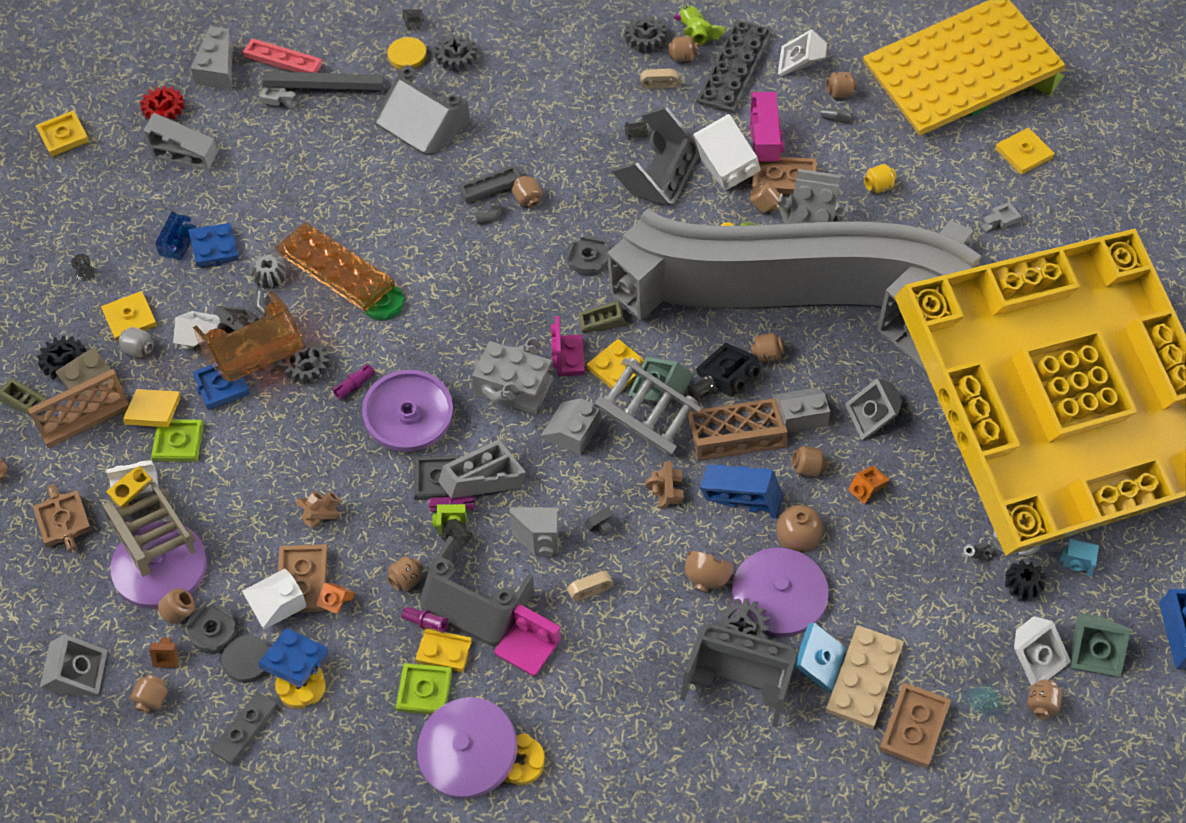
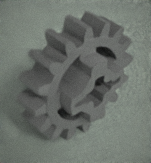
[624,15,667,52]
[434,34,477,71]
[281,339,330,385]
[717,598,771,639]

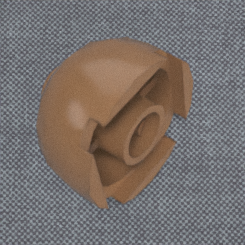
[776,505,823,552]
[685,551,734,593]

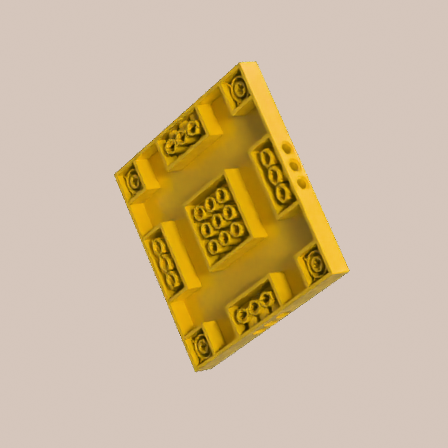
[894,229,1186,556]

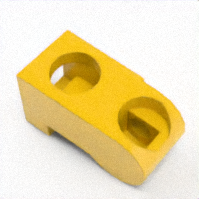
[106,466,153,509]

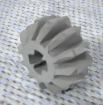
[250,252,287,289]

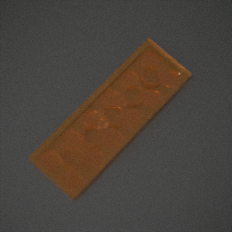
[275,222,395,311]

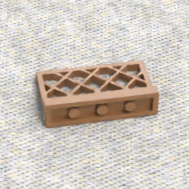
[28,369,129,448]
[687,398,788,461]

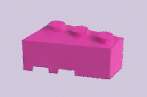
[749,92,784,162]

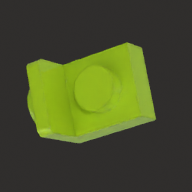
[432,504,467,535]

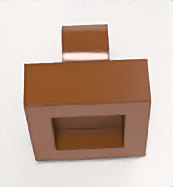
[149,638,179,668]

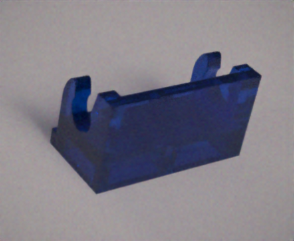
[155,211,197,260]

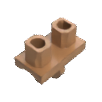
[645,461,684,509]
[296,492,340,527]

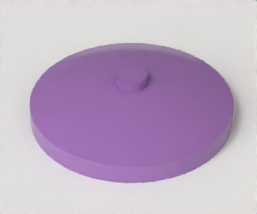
[362,370,453,452]
[110,522,207,609]
[732,548,829,637]
[417,697,517,799]

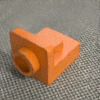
[849,466,890,504]
[316,583,355,613]

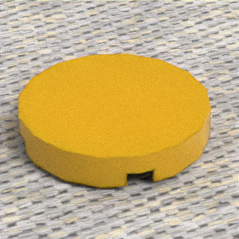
[388,37,427,69]

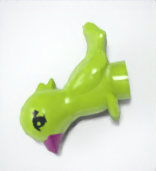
[673,5,725,45]

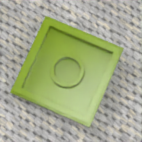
[151,419,204,462]
[396,663,453,715]

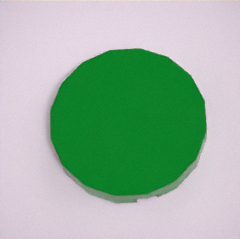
[361,283,404,321]

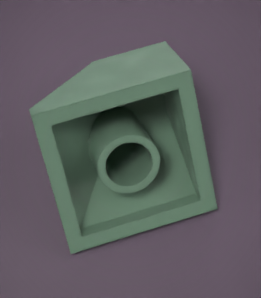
[628,357,693,403]
[1070,612,1131,677]

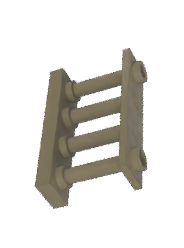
[103,481,196,577]

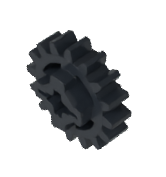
[37,335,86,380]

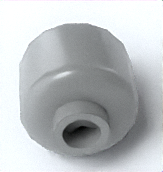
[119,327,153,359]

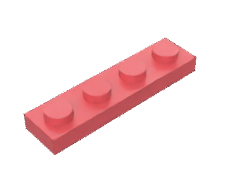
[243,39,322,73]

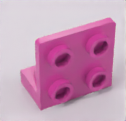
[551,316,584,376]
[494,604,561,677]

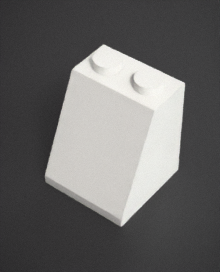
[693,114,761,191]

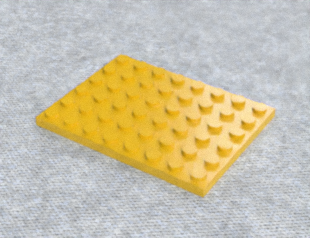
[863,0,1065,136]

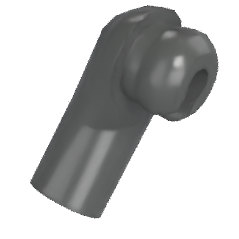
[821,108,853,123]
[475,200,503,224]
[253,289,273,319]
[964,543,995,560]

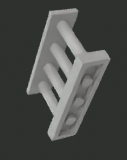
[593,358,701,455]

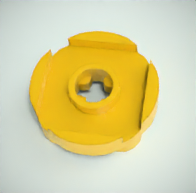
[275,668,326,709]
[504,733,545,786]

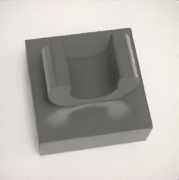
[585,507,613,536]

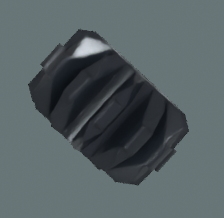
[1005,559,1046,602]

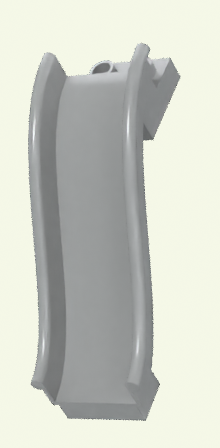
[607,209,982,371]

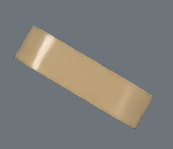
[640,69,679,89]
[567,571,613,602]

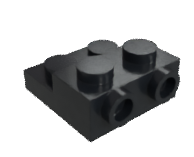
[696,342,761,396]

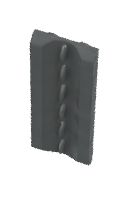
[696,19,773,113]

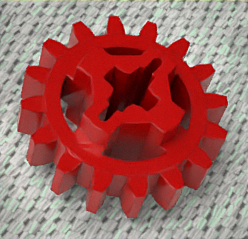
[140,85,185,120]

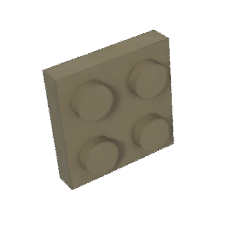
[56,347,120,405]

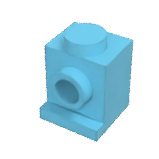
[1059,539,1099,577]

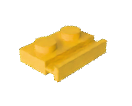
[415,628,472,673]

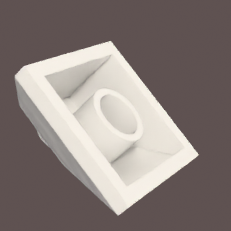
[778,29,827,77]
[173,311,226,349]
[242,569,307,630]
[1014,616,1071,685]

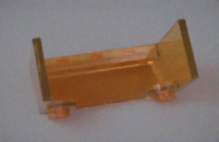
[193,291,304,381]

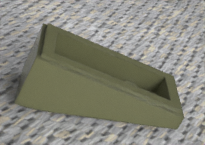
[578,300,627,333]
[0,377,48,416]

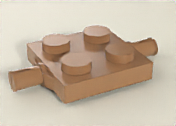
[32,484,92,553]

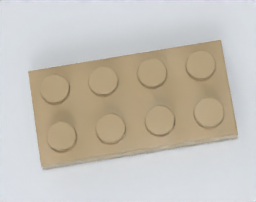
[826,625,904,729]

